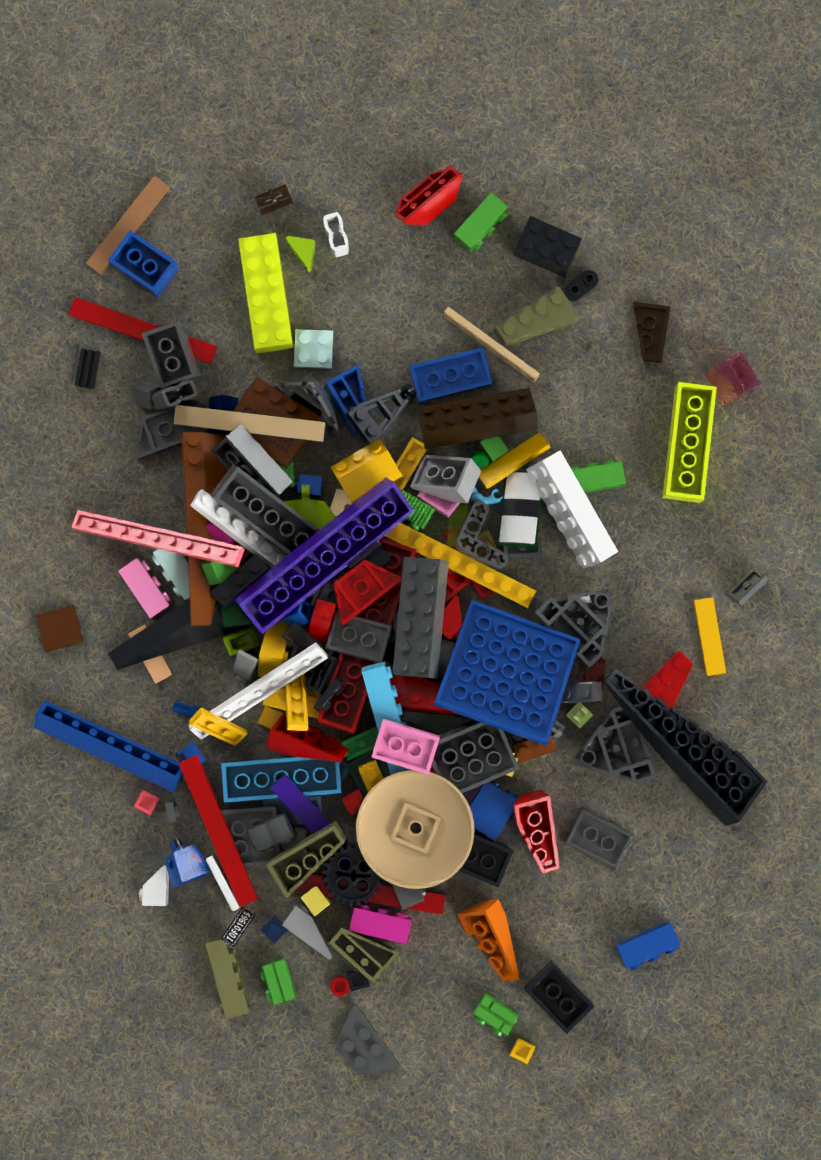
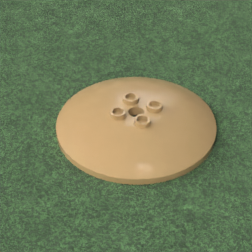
[356,770,475,889]

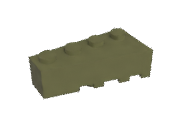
[494,287,580,347]
[266,821,346,899]
[205,936,251,1019]

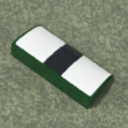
[497,471,542,550]

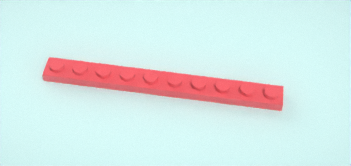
[71,510,245,567]

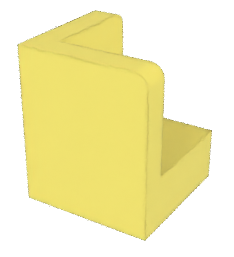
[300,886,331,916]

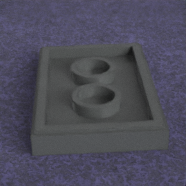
[325,611,392,663]
[564,808,634,870]

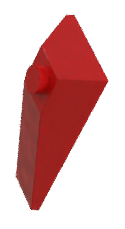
[266,711,349,762]

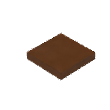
[36,605,83,652]

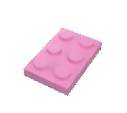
[372,719,440,775]

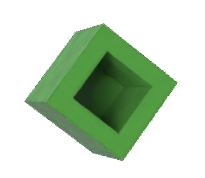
[479,436,509,463]

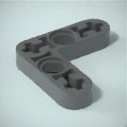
[455,501,508,570]

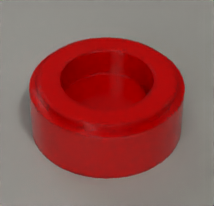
[330,976,350,997]

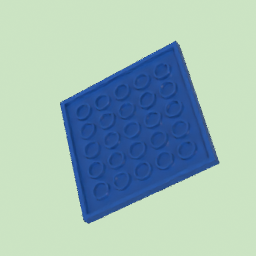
[434,600,581,746]

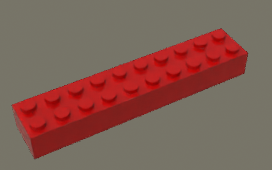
[317,538,417,735]

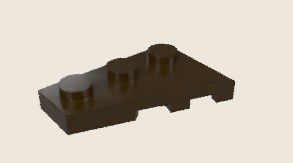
[633,302,671,363]

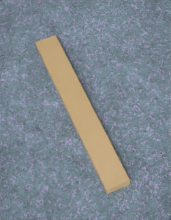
[174,405,325,442]

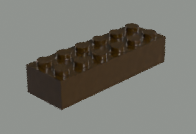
[417,388,538,449]

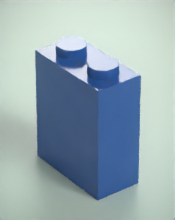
[470,780,517,841]

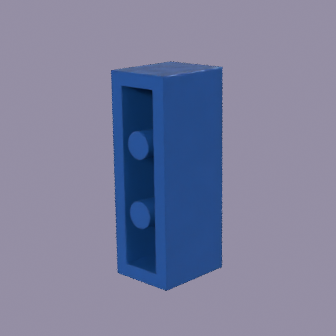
[615,921,680,970]

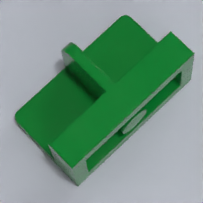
[341,727,379,761]

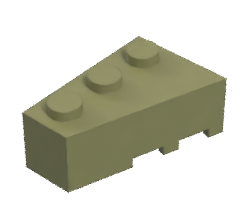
[328,928,398,983]

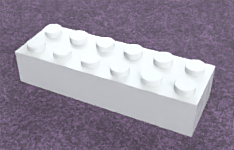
[526,451,618,569]

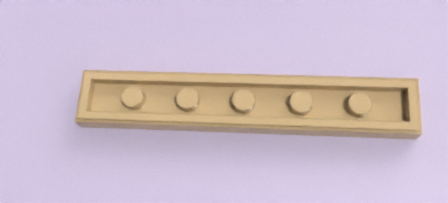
[444,307,540,382]

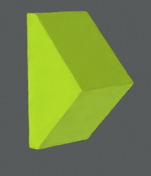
[286,236,316,273]
[223,628,260,657]

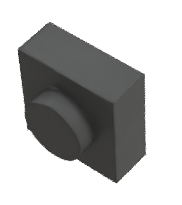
[165,801,181,823]

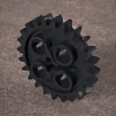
[321,842,383,907]

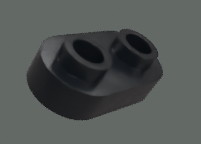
[565,270,598,301]
[313,677,345,712]

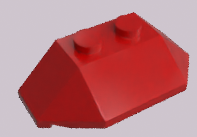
[394,166,463,225]

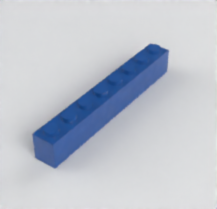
[34,701,183,793]

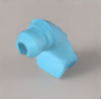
[470,487,503,504]

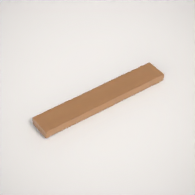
[86,176,170,276]

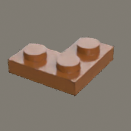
[513,734,557,762]

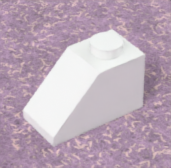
[139,865,169,906]

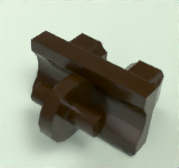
[254,184,293,215]

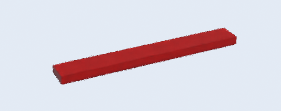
[69,297,217,365]
[179,755,258,907]
[294,874,446,915]

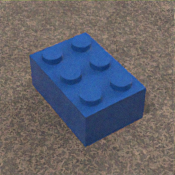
[108,230,179,298]

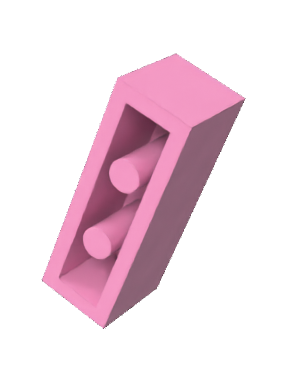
[118,558,172,619]

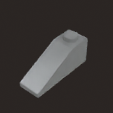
[233,649,259,683]
[282,904,333,960]

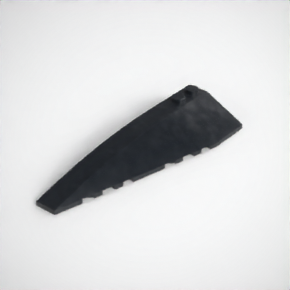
[108,561,271,670]
[603,668,768,826]

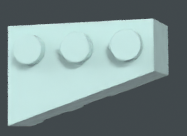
[151,548,189,600]

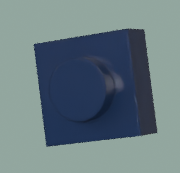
[261,916,288,944]

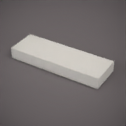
[206,855,240,911]

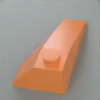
[457,899,519,981]

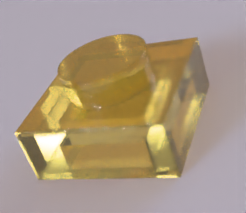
[474,530,496,555]

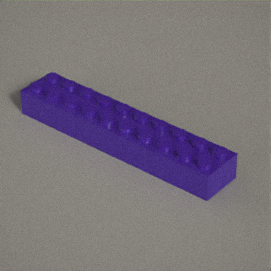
[234,477,415,634]

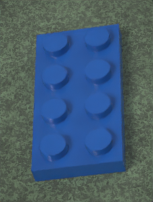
[409,347,492,403]

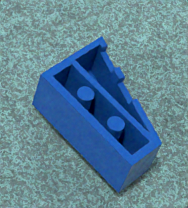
[324,365,370,437]

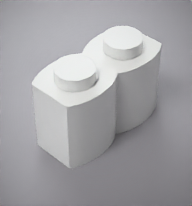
[323,212,349,258]

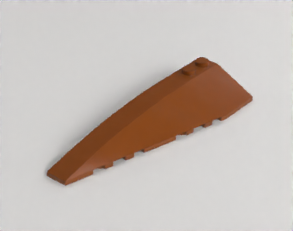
[181,432,228,626]

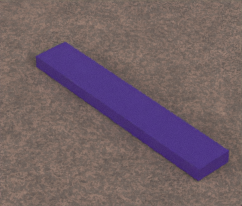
[271,774,353,868]

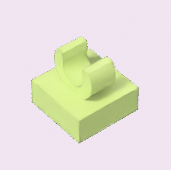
[566,703,593,729]

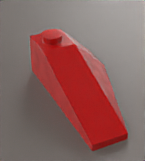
[513,790,560,874]

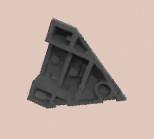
[274,381,338,437]
[535,587,615,668]
[570,707,657,784]

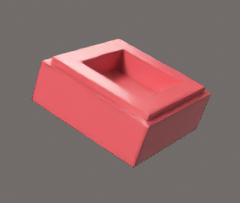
[133,789,160,816]

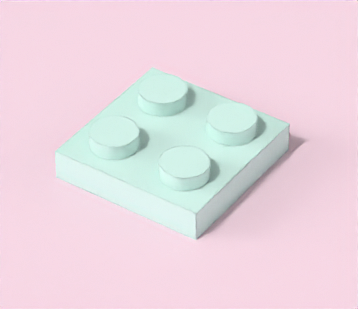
[294,329,333,369]

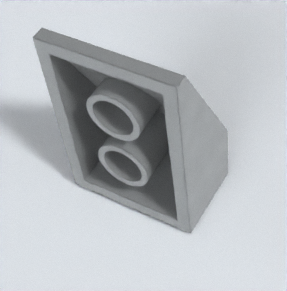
[410,454,481,503]

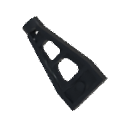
[345,384,416,446]

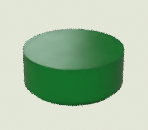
[470,451,489,470]

